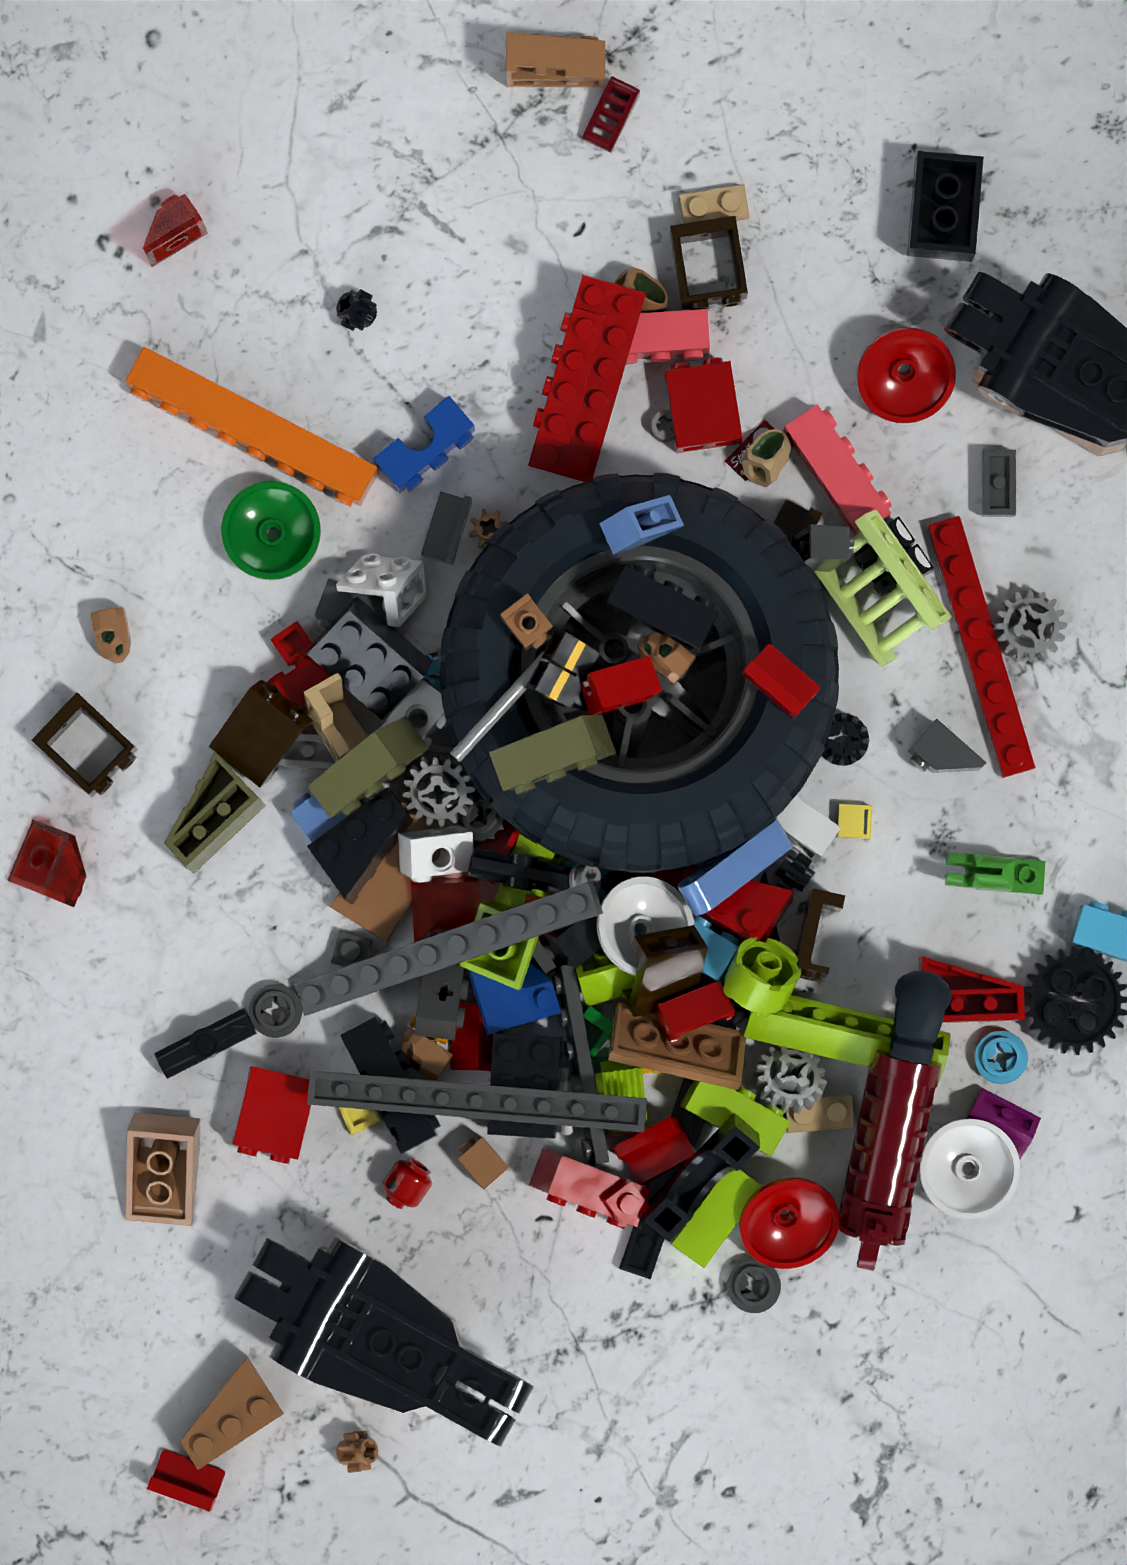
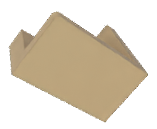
[304,673,368,762]

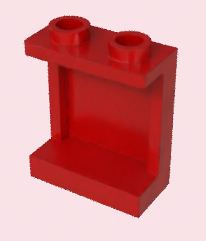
[665,357,743,453]
[231,1066,311,1164]

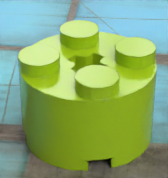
[723,937,801,1018]

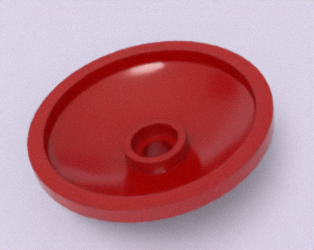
[857,327,956,423]
[739,1177,839,1269]

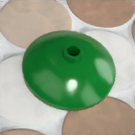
[221,481,321,580]

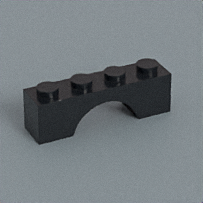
[644,1113,760,1242]

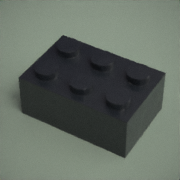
[907,151,984,262]
[307,596,432,720]
[487,1033,563,1139]

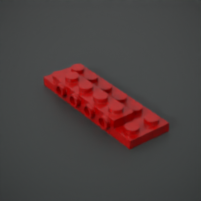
[528,274,646,482]

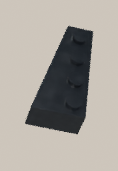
[340,1016,441,1154]

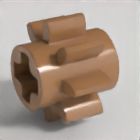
[469,509,508,549]
[336,1431,378,1473]

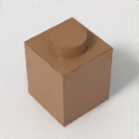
[458,1136,509,1189]

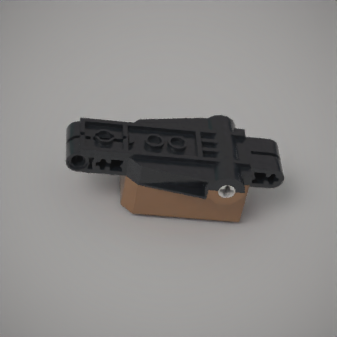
[944,272,1127,456]
[234,1237,534,1447]

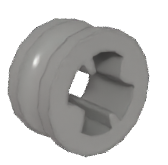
[650,410,675,442]
[569,864,601,892]

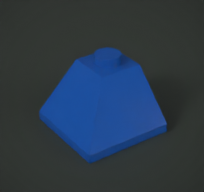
[468,960,561,1035]

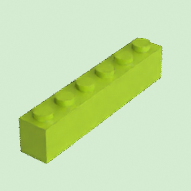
[744,995,951,1084]

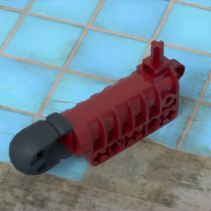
[838,971,952,1271]

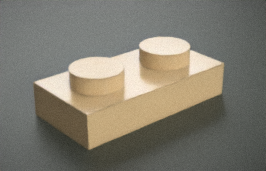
[679,184,750,223]
[786,1095,854,1133]

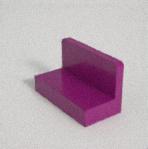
[966,1088,1041,1160]

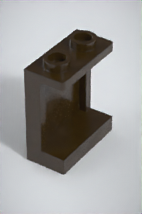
[208,680,313,788]
[796,888,846,982]
[621,925,708,1017]

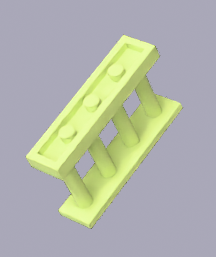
[813,509,952,667]

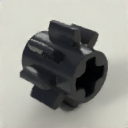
[336,289,377,331]
[774,852,815,892]

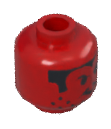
[382,1158,432,1209]

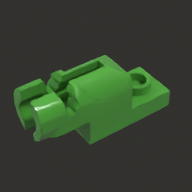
[945,852,1046,895]

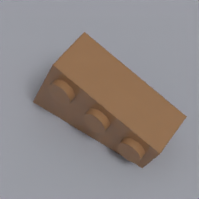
[506,32,605,87]
[180,1357,284,1470]

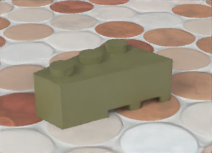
[489,715,616,795]
[308,716,429,818]
[164,752,266,874]

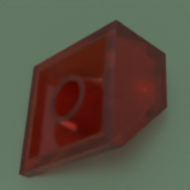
[143,194,208,267]
[7,819,87,907]
[410,876,480,942]

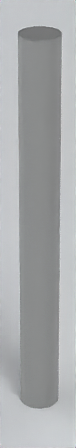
[450,651,548,762]

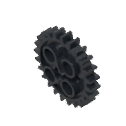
[1024,947,1127,1055]

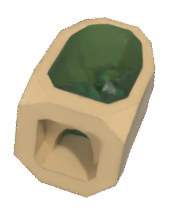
[742,429,792,487]

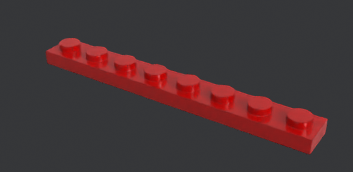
[927,516,1036,778]

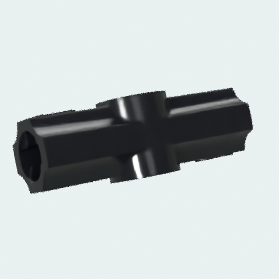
[468,849,572,894]
[154,1008,257,1079]

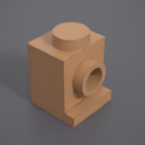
[500,593,553,651]

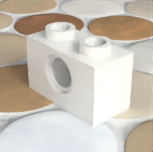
[379,679,447,756]
[398,825,473,882]

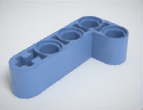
[678,817,792,916]

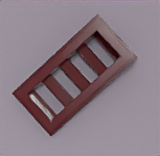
[582,76,640,153]

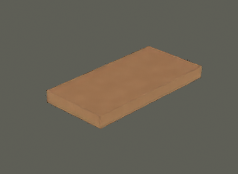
[330,795,451,943]
[608,1002,746,1090]

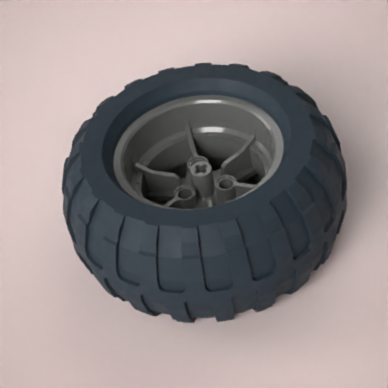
[440,473,839,873]

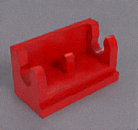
[581,656,663,716]
[657,981,735,1043]

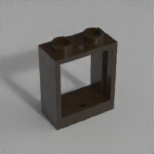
[670,216,748,310]
[31,692,138,797]

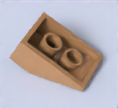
[125,1113,201,1226]

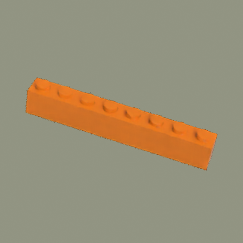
[125,347,379,507]

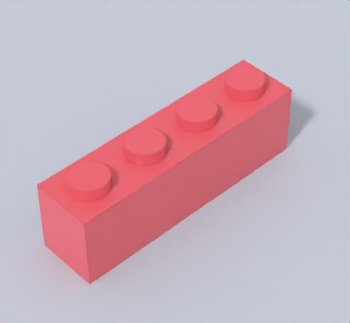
[626,309,710,365]
[783,404,892,536]

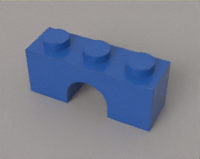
[373,396,475,493]

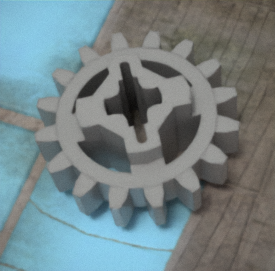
[994,590,1067,663]
[403,753,475,827]
[753,1046,827,1114]

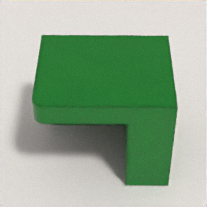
[583,1006,613,1058]

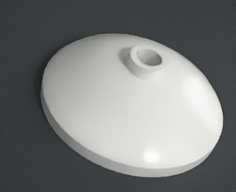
[597,877,694,976]
[919,1119,1021,1220]

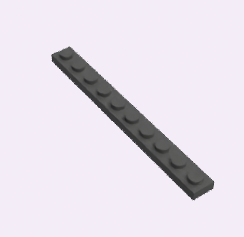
[294,881,603,1016]
[307,1070,647,1132]

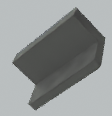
[421,491,472,565]

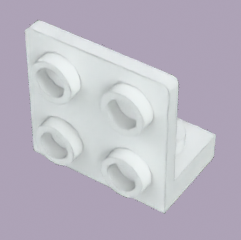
[336,553,428,627]

